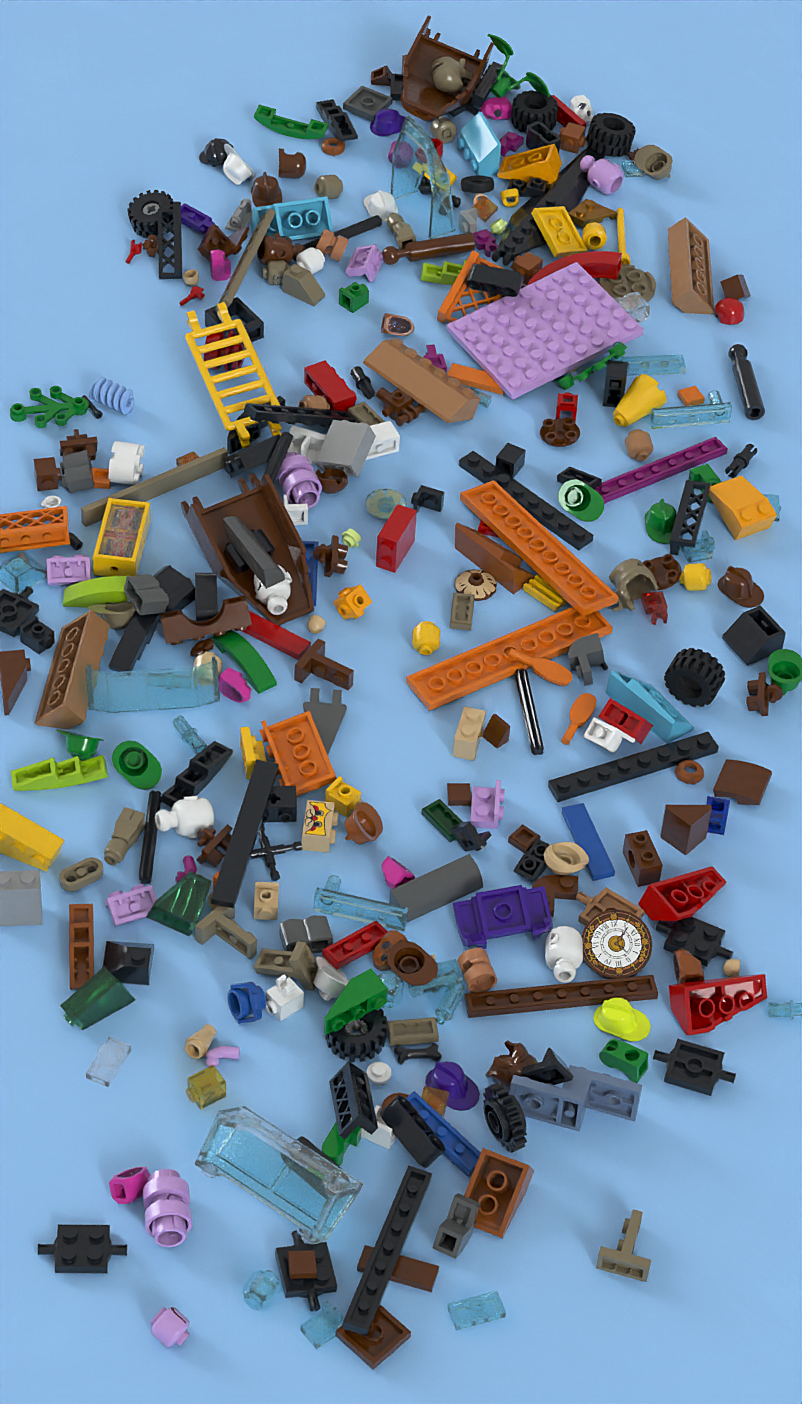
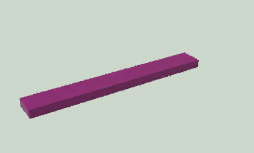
[595,437,728,504]

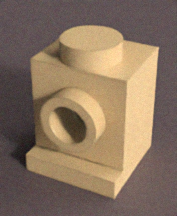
[254,882,279,920]

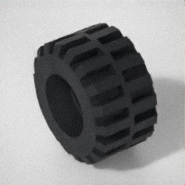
[511,90,558,134]
[586,113,636,157]
[664,648,725,707]

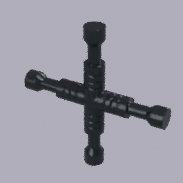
[250,823,302,881]

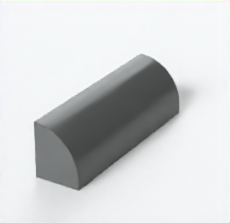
[223,516,285,589]
[389,854,483,924]

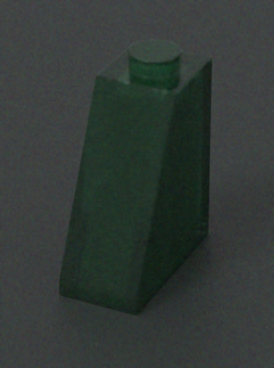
[146,871,212,936]
[60,966,136,1030]

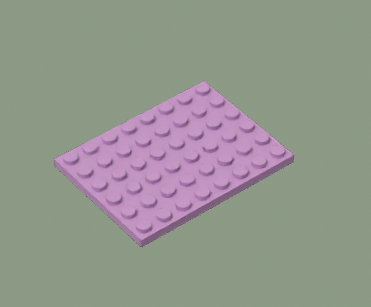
[447,262,644,400]

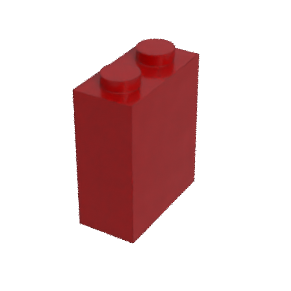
[376,504,417,573]

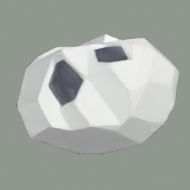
[570,95,593,126]

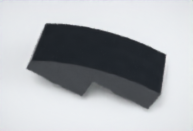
[507,177,548,197]
[514,839,550,882]

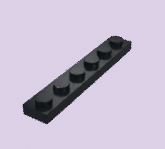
[244,403,356,427]

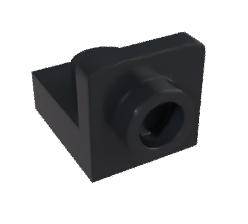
[411,485,445,513]
[450,821,491,852]

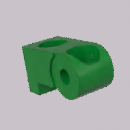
[688,464,721,503]
[599,1039,648,1083]
[322,1122,362,1166]

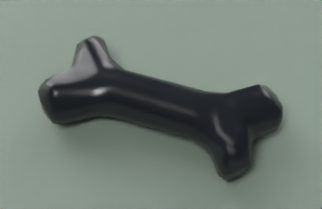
[394,1043,442,1065]

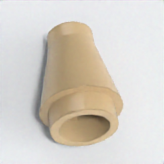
[184,1024,216,1059]

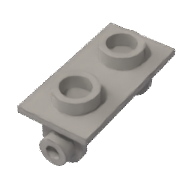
[225,199,252,232]

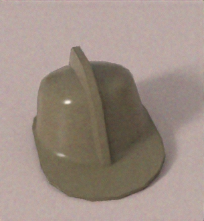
[634,145,673,180]
[88,601,135,630]

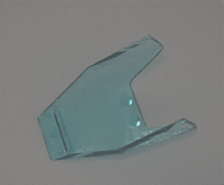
[391,116,456,239]

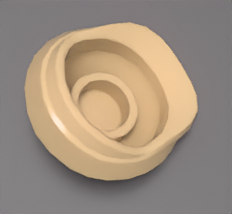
[544,842,589,875]

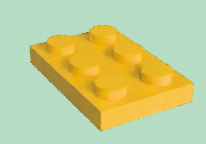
[531,206,588,258]

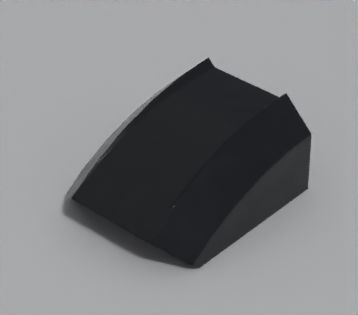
[153,565,195,620]

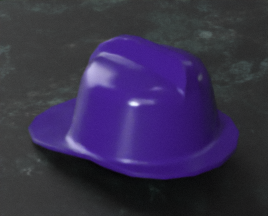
[370,109,412,136]
[425,1061,480,1111]

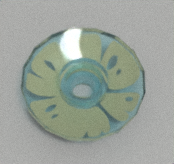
[365,489,407,519]

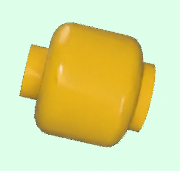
[582,222,607,250]
[679,563,711,591]
[412,621,441,655]

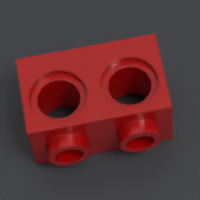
[598,698,653,744]

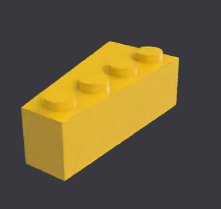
[0,803,64,872]

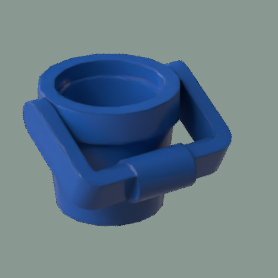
[228,982,266,1024]

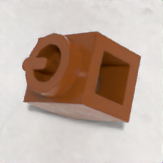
[558,122,586,154]
[510,252,543,285]

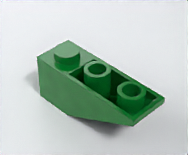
[324,969,388,1035]

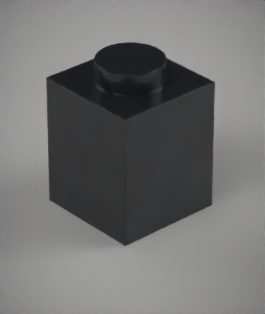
[495,443,526,478]

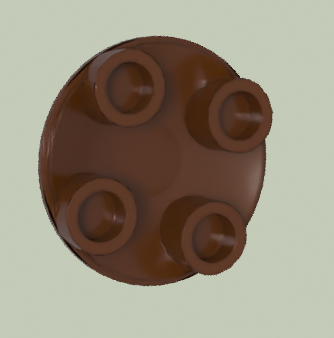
[540,417,580,447]
[643,554,682,590]

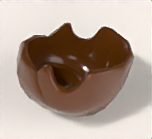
[315,467,348,494]

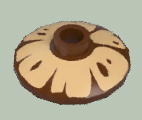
[454,569,497,601]

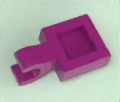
[499,131,524,156]
[423,344,447,372]

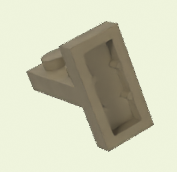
[195,906,257,960]
[253,941,318,991]
[596,1209,651,1282]

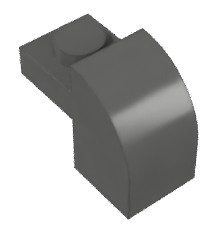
[568,633,605,686]
[432,1193,481,1259]

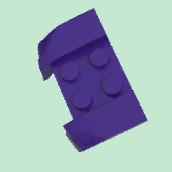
[452,885,553,949]

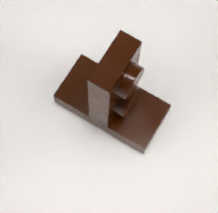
[294,639,354,691]

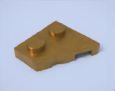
[568,199,617,227]

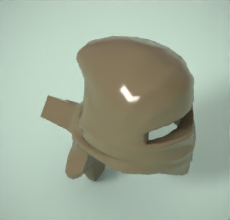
[430,56,474,93]
[609,558,658,612]

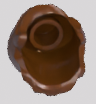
[485,1040,538,1090]

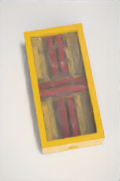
[93,498,151,577]

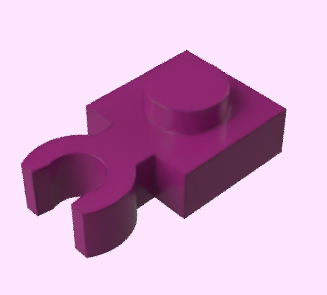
[472,229,498,257]

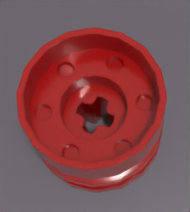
[204,330,246,372]

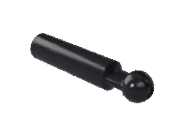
[728,344,765,420]

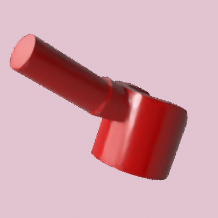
[125,240,142,264]
[179,286,205,306]

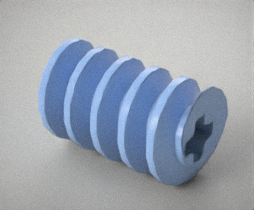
[89,377,134,415]

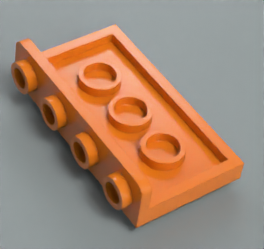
[259,711,337,797]

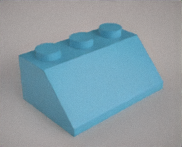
[457,112,501,176]

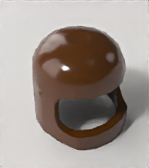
[279,148,306,179]

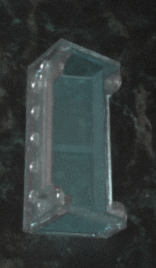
[195,1106,363,1244]

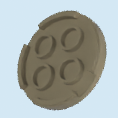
[598,264,656,307]

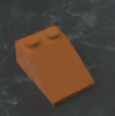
[464,1148,534,1239]

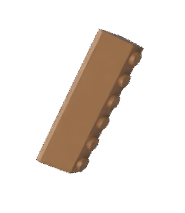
[668,217,714,314]
[363,338,481,423]
[35,610,110,729]

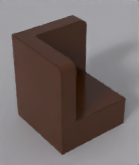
[720,274,751,299]

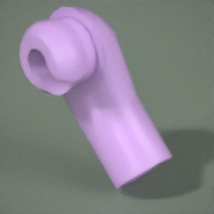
[205,1046,240,1066]

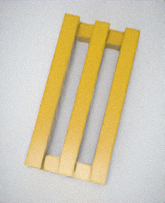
[523,574,567,611]

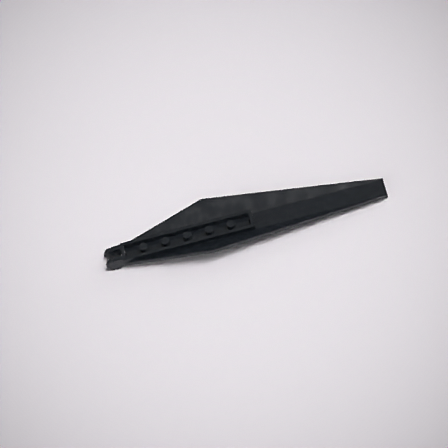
[492,146,605,266]

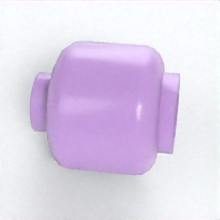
[150,1307,190,1347]

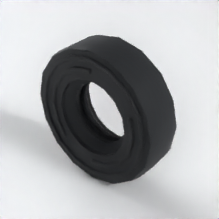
[461,175,494,193]

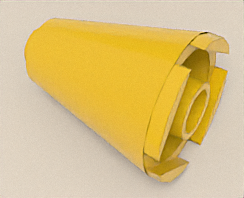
[613,374,667,427]

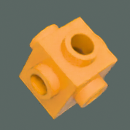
[333,584,372,620]

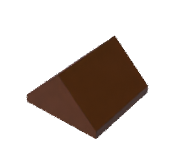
[660,804,712,856]

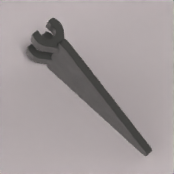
[303,688,347,755]

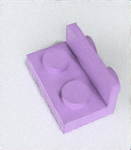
[346,244,383,282]
[46,554,91,586]
[470,780,505,829]
[104,884,161,927]

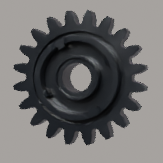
[483,1083,527,1153]

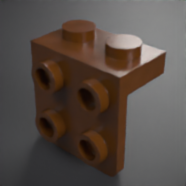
[197,223,250,262]

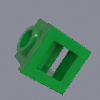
[339,282,369,313]

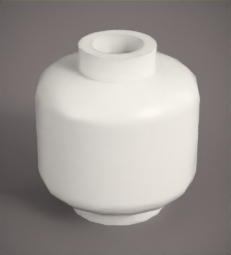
[295,247,325,275]

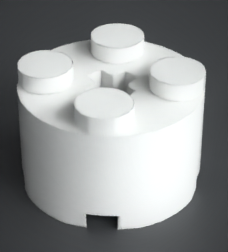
[109,441,145,485]

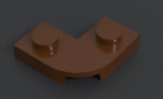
[532,875,578,917]

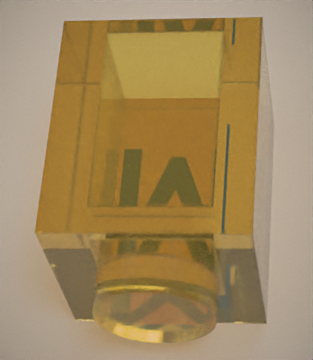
[186,1065,226,1110]

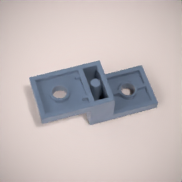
[510,1065,642,1132]

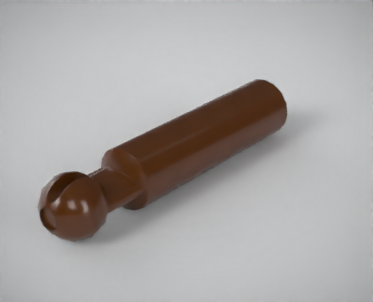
[382,232,475,265]

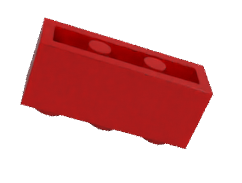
[304,360,357,412]

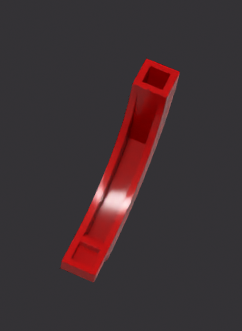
[526,251,622,286]

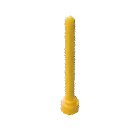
[616,208,631,265]

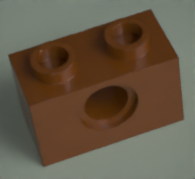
[622,830,663,887]

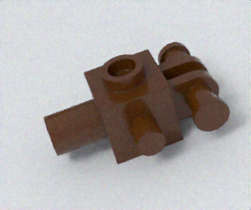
[376,388,426,426]

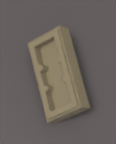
[348,402,385,426]
[450,593,475,630]
[387,1017,439,1046]

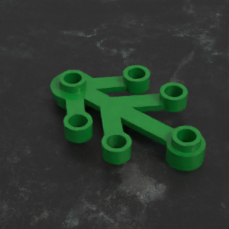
[557,342,627,390]
[10,386,89,428]

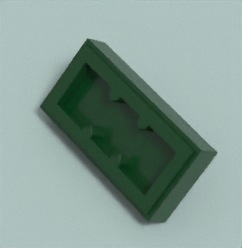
[421,799,463,842]

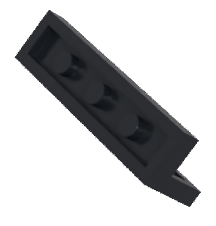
[158,202,182,279]
[670,480,711,555]
[329,1061,378,1140]

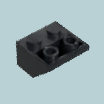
[722,605,786,666]

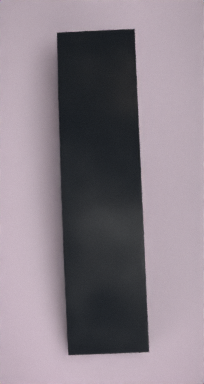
[316,99,358,142]
[108,611,161,675]
[161,741,233,807]

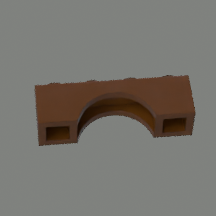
[159,595,252,645]

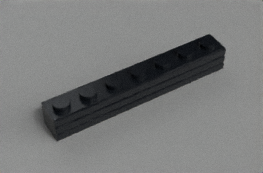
[470,62,503,108]

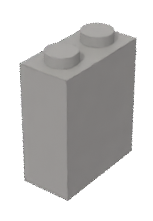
[315,420,376,477]
[0,870,42,926]

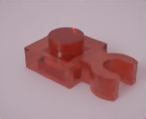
[641,591,668,625]

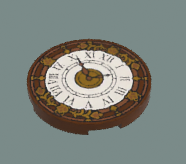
[581,910,652,979]

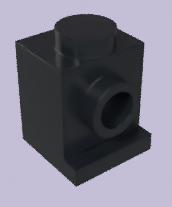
[19,615,55,654]

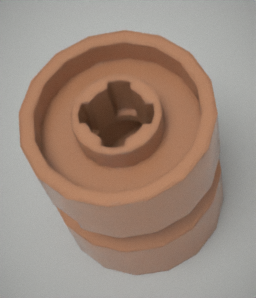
[315,228,349,262]
[457,948,497,993]

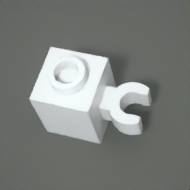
[266,974,304,1021]

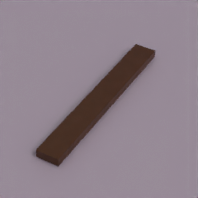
[464,975,658,1018]

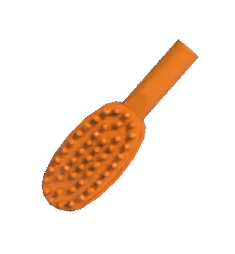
[508,648,573,686]
[561,693,596,745]

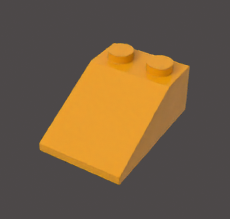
[497,144,562,184]
[709,475,777,540]

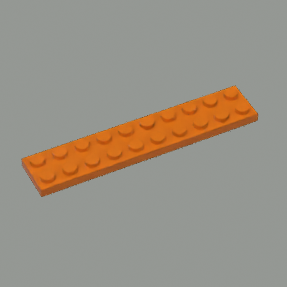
[460,480,618,616]
[406,607,613,711]

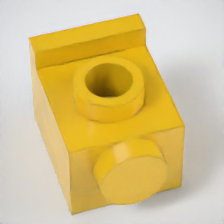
[325,776,362,817]

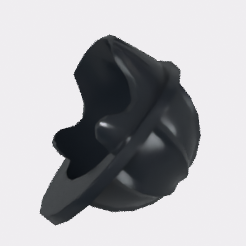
[199,138,234,167]

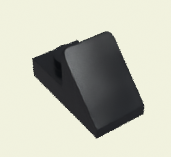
[521,1047,574,1085]

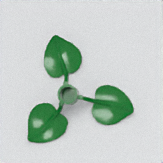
[487,34,550,99]

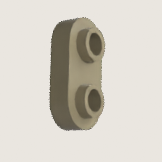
[59,857,103,892]

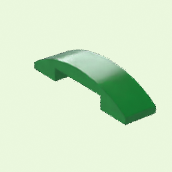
[254,104,329,139]
[210,630,277,694]

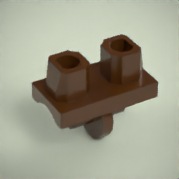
[59,429,98,461]
[313,535,348,577]
[746,672,783,716]
[196,824,233,868]

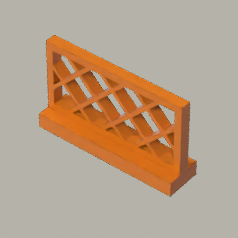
[437,250,504,323]
[0,506,70,553]

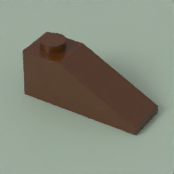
[0,649,31,715]

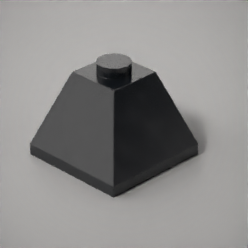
[101,941,154,985]

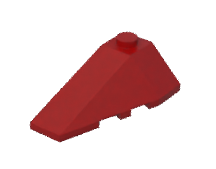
[638,866,727,921]
[669,974,767,1036]

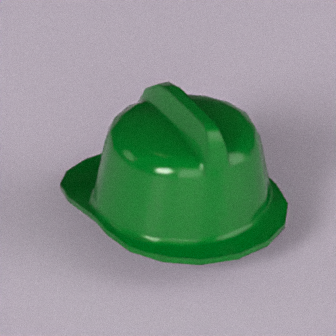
[558,479,604,522]
[645,499,677,544]
[768,649,802,695]
[56,730,104,760]
[112,740,162,790]

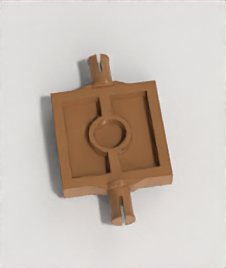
[576,887,644,926]

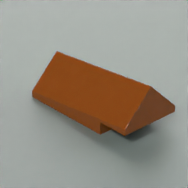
[455,522,535,594]

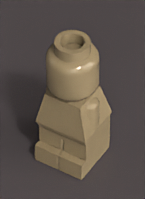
[387,213,416,250]
[104,807,145,866]

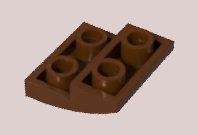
[713,759,772,805]

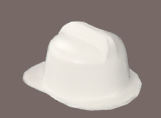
[223,144,256,185]
[363,190,398,222]
[314,956,349,1001]

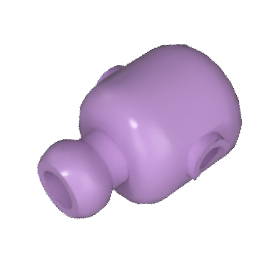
[579,155,624,195]

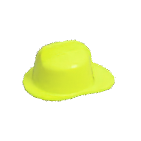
[593,997,651,1042]

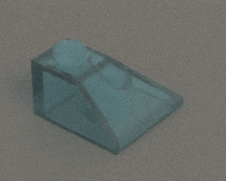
[0,550,47,594]

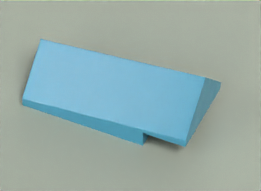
[251,196,334,241]
[606,670,694,744]

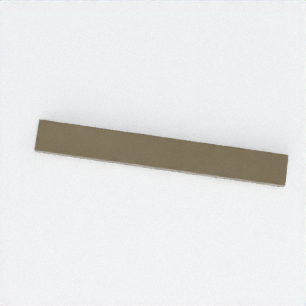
[216,208,276,312]
[81,447,228,527]

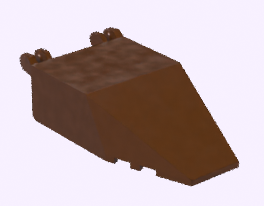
[403,15,494,118]
[181,473,314,626]

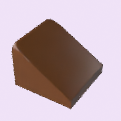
[371,66,392,86]
[483,714,510,748]

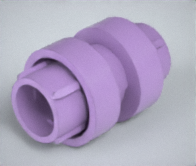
[276,452,322,509]
[143,1169,192,1247]

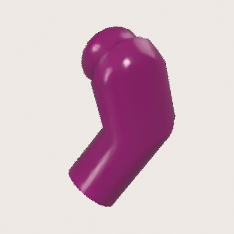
[175,855,197,886]

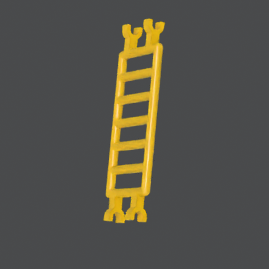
[185,302,282,449]

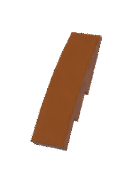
[69,904,94,990]

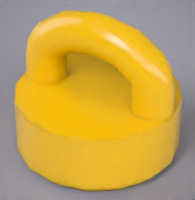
[500,189,519,207]

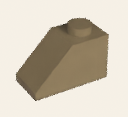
[282,264,325,306]

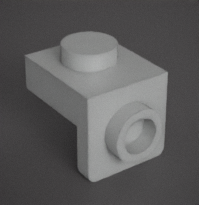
[458,208,478,234]

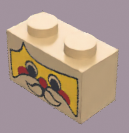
[453,706,486,761]
[302,800,339,853]

